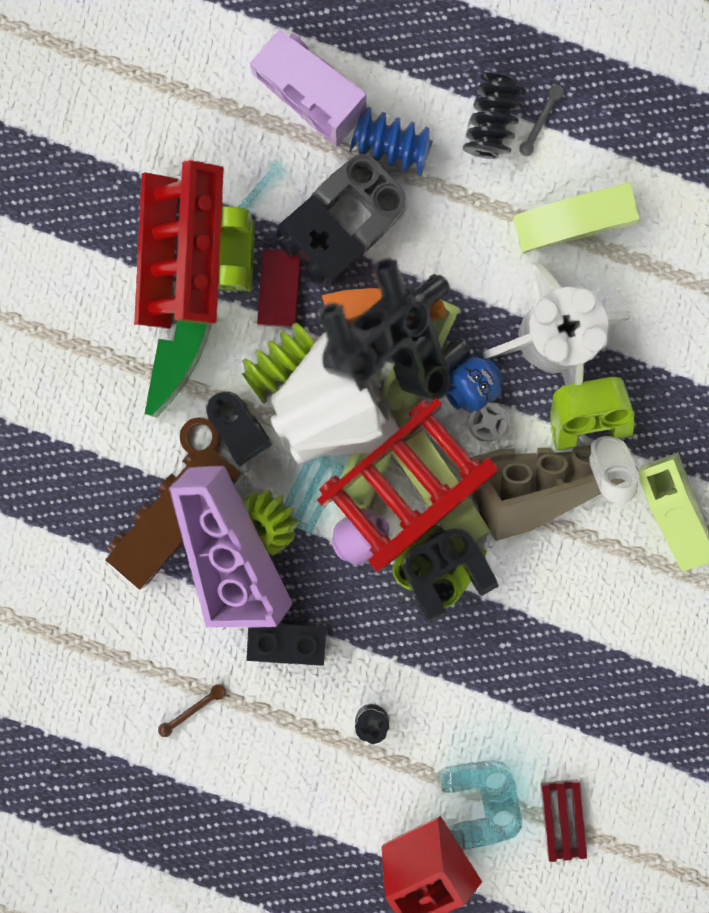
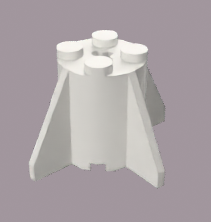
[482,261,631,386]
[270,332,401,465]

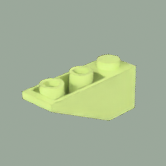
[638,453,709,572]

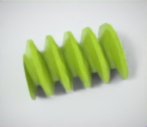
[241,322,315,404]

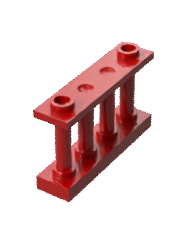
[134,160,224,329]
[316,398,499,573]

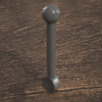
[519,85,564,156]

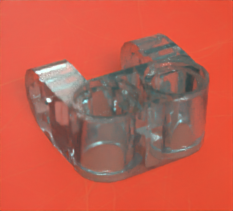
[438,760,522,850]

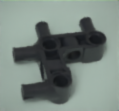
[317,259,471,400]

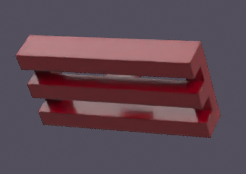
[540,779,587,862]

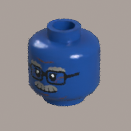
[446,357,503,413]

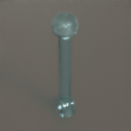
[237,161,284,209]

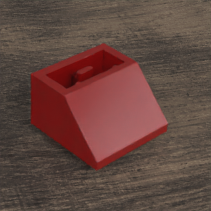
[381,815,482,913]

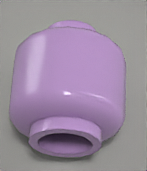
[332,508,389,565]

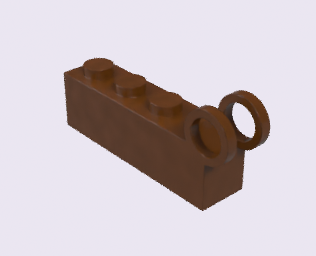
[105,417,244,590]

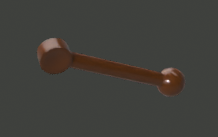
[158,684,226,738]

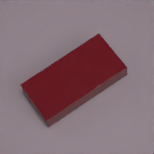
[257,249,300,328]

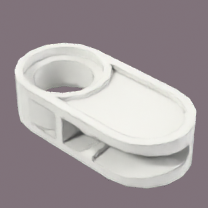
[589,436,639,502]

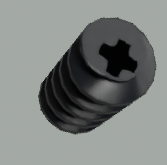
[463,72,526,159]

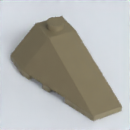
[471,446,639,541]

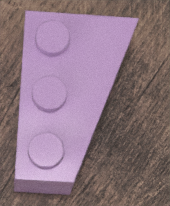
[249,29,367,148]

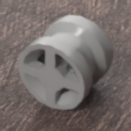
[468,403,508,442]

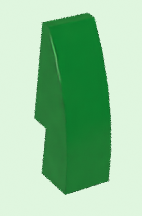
[144,321,212,417]

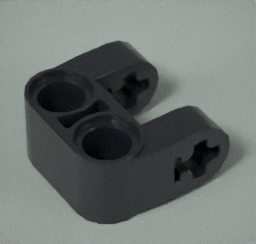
[206,391,273,467]
[401,529,499,624]

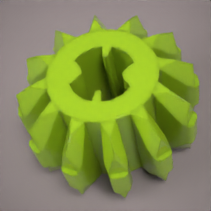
[242,489,299,556]

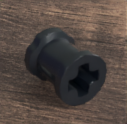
[355,704,390,744]

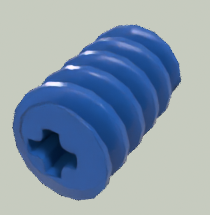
[349,107,433,177]

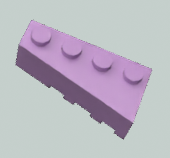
[170,466,293,627]

